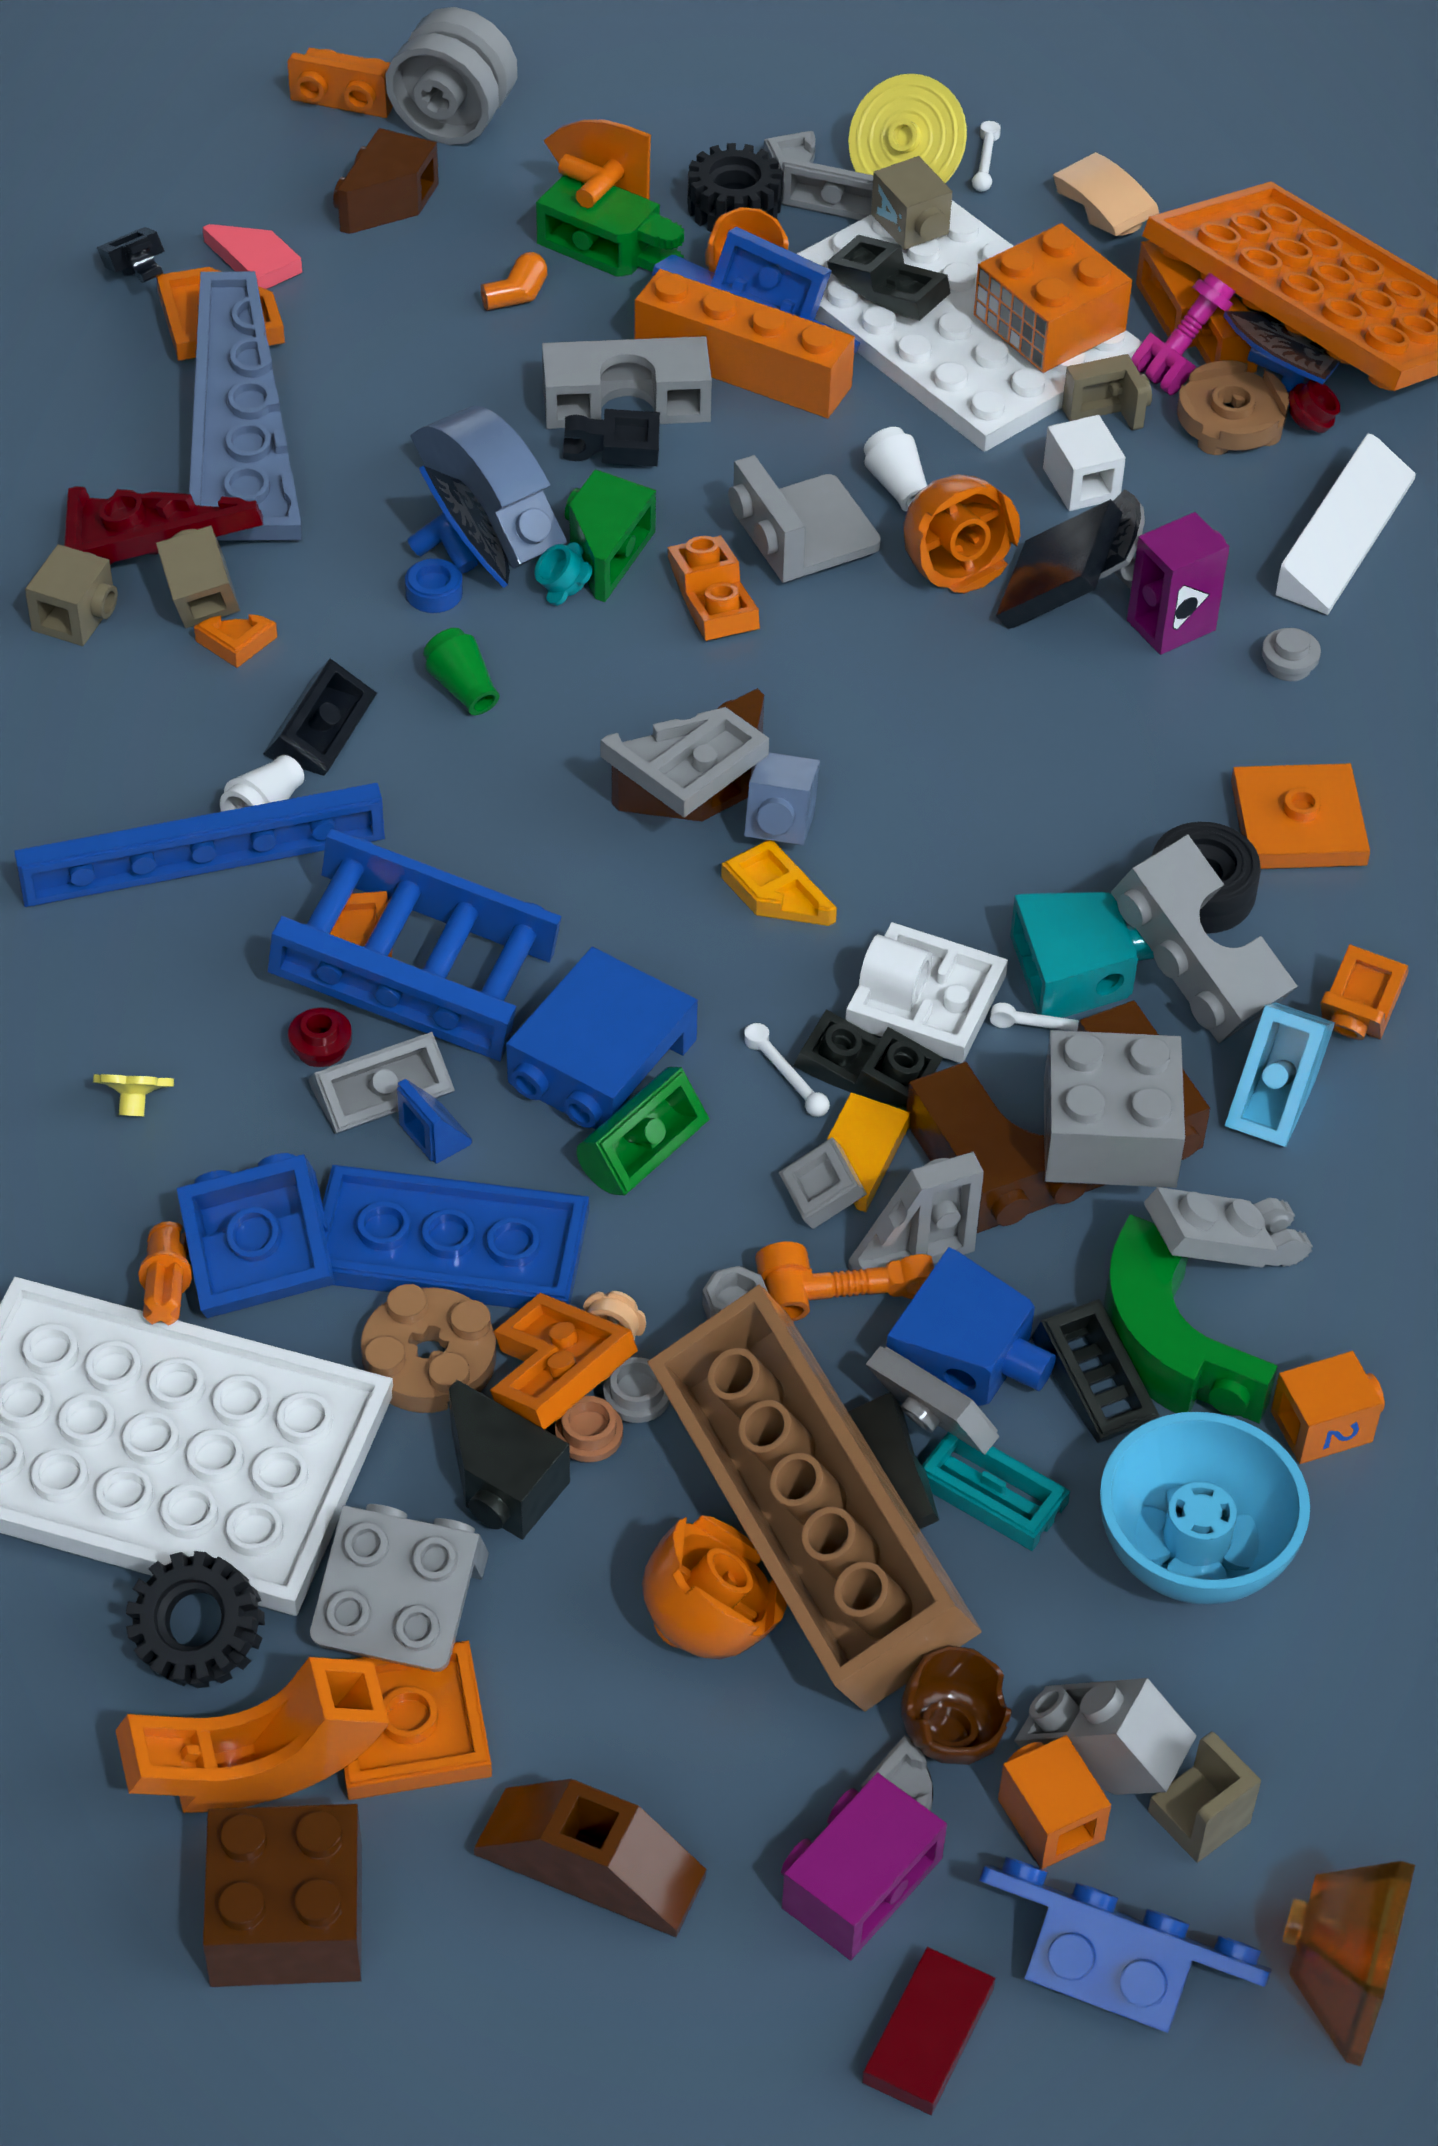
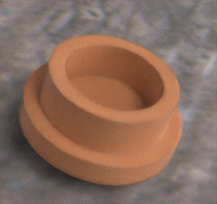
[555,1396,623,1462]

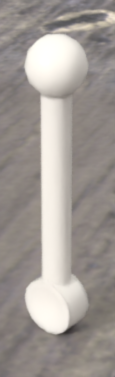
[972,121,1001,192]
[990,1003,1079,1031]
[744,1023,830,1117]

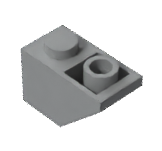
[1014,1678,1197,1795]

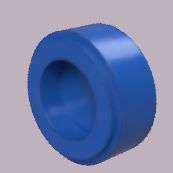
[405,558,463,613]

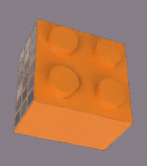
[974,223,1132,373]

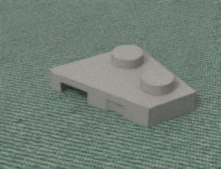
[600,707,769,817]
[848,1152,984,1271]

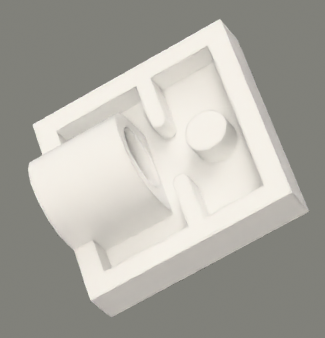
[846,922,1008,1063]

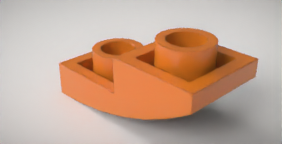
[667,536,760,641]

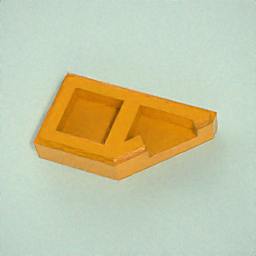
[721,840,837,926]

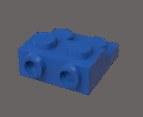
[176,1153,335,1318]

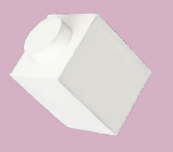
[1043,415,1126,511]

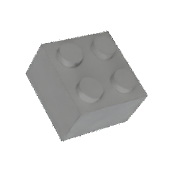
[1044,1030,1185,1188]

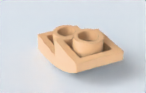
[1053,152,1159,236]

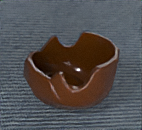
[901,1645,1012,1765]

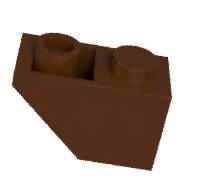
[333,128,439,234]

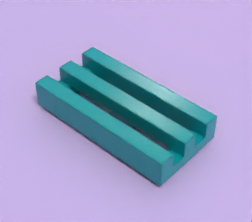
[922,1432,1070,1551]

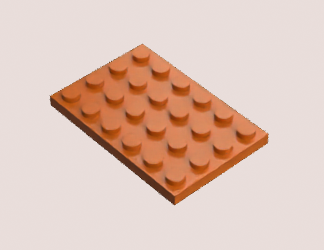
[1142,181,1438,391]

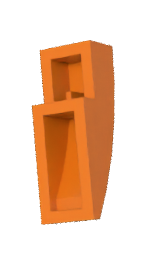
[1136,240,1258,373]

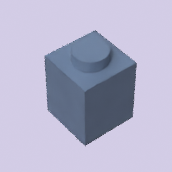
[744,752,820,845]

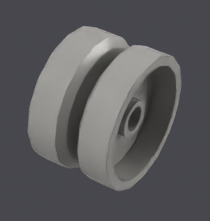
[386,7,517,145]

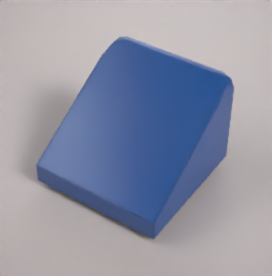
[397,1079,472,1164]

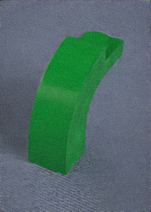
[1104,1214,1278,1424]

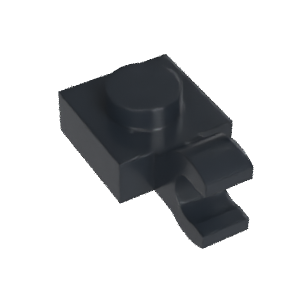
[97,227,165,283]
[563,409,660,466]

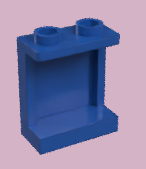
[506,946,698,1129]

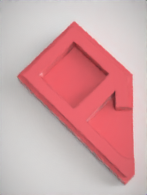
[202,224,302,289]

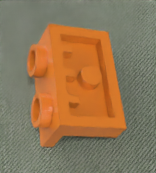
[287,47,393,118]

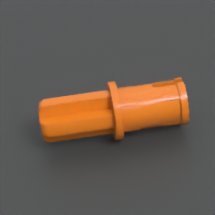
[138,1221,192,1326]

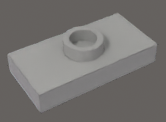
[866,1346,1000,1455]

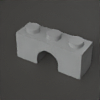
[542,336,712,429]
[1111,835,1298,1043]

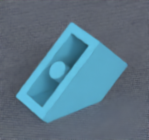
[1225,1002,1335,1147]

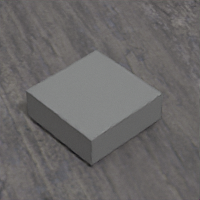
[779,1137,867,1229]

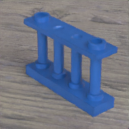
[268,828,562,1062]

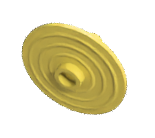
[848,74,967,183]

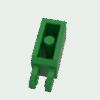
[536,175,684,277]

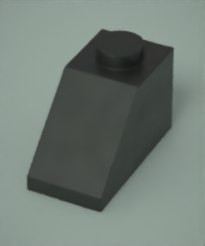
[449,1380,570,1540]

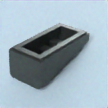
[1031,1298,1160,1443]

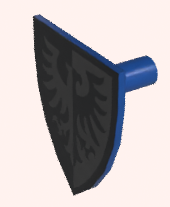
[1223,311,1340,408]
[408,465,510,588]

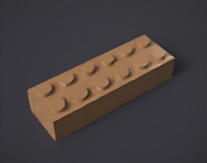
[647,1284,982,1712]

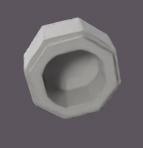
[702,1266,768,1319]

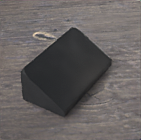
[263,658,377,776]

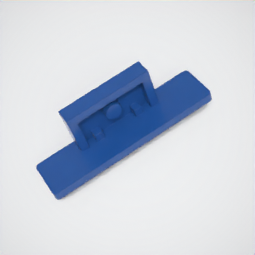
[651,227,860,354]
[979,1856,1272,2033]

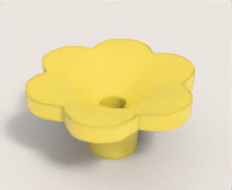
[93,1074,174,1117]

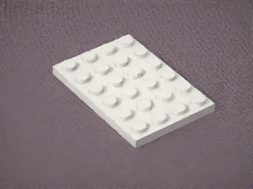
[797,200,1142,452]
[0,1277,393,1616]

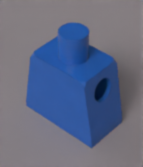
[886,1247,1056,1406]

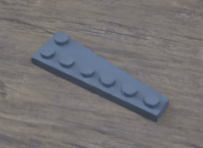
[189,271,302,541]

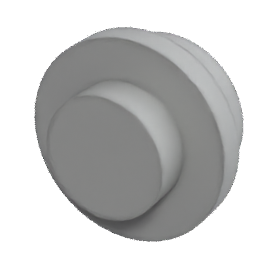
[1262,628,1321,681]
[603,1357,670,1423]

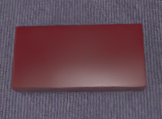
[862,1947,996,2116]

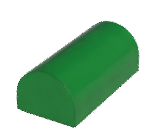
[576,1067,710,1196]

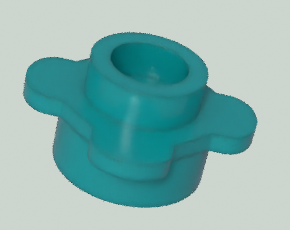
[535,542,593,606]

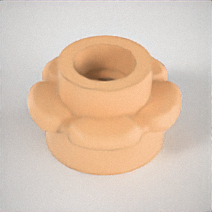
[583,1291,646,1340]

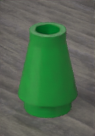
[423,628,500,715]

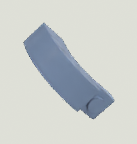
[410,406,567,568]

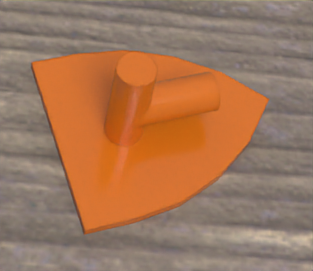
[543,120,651,208]

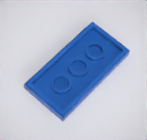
[322,1165,589,1309]

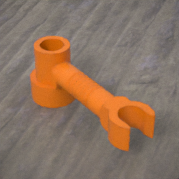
[755,1241,934,1322]

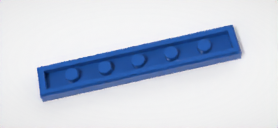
[14,783,385,907]

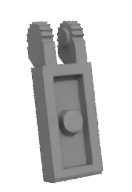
[1144,1187,1313,1268]

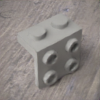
[728,455,881,583]
[310,1504,489,1672]

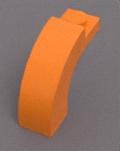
[115,1657,389,1813]

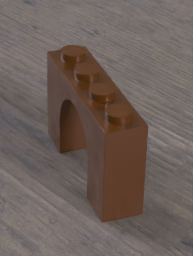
[906,1000,1210,1233]

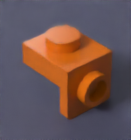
[1320,944,1409,1040]

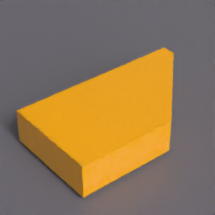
[827,1092,911,1213]

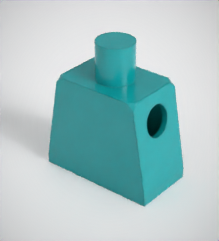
[1010,892,1155,1018]

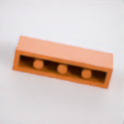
[635,269,855,418]

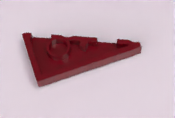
[65,486,263,565]

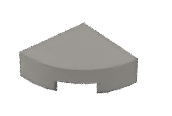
[764,131,815,168]
[861,1736,933,1811]

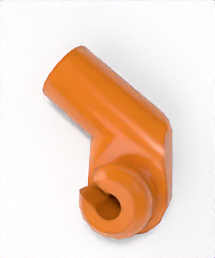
[481,252,547,311]

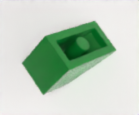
[565,469,656,602]

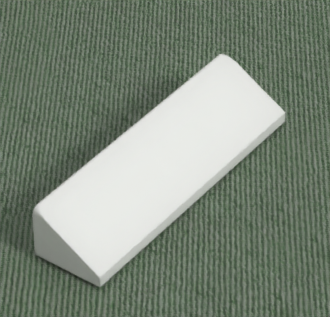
[1276,433,1416,615]

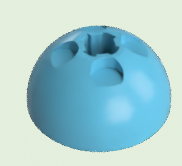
[1100,1412,1310,1605]

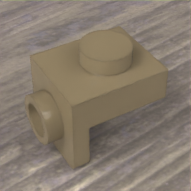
[1062,354,1152,430]

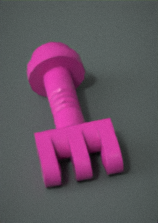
[1131,272,1236,395]

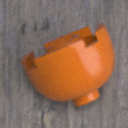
[903,474,1020,593]
[642,1515,787,1660]

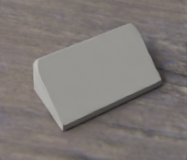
[781,157,873,220]
[308,1032,455,1134]

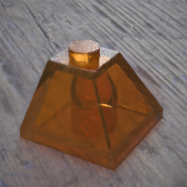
[1282,1861,1415,2066]

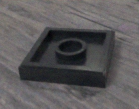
[996,499,1123,629]

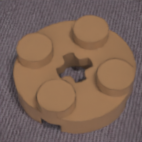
[1177,360,1289,455]
[361,1284,496,1413]

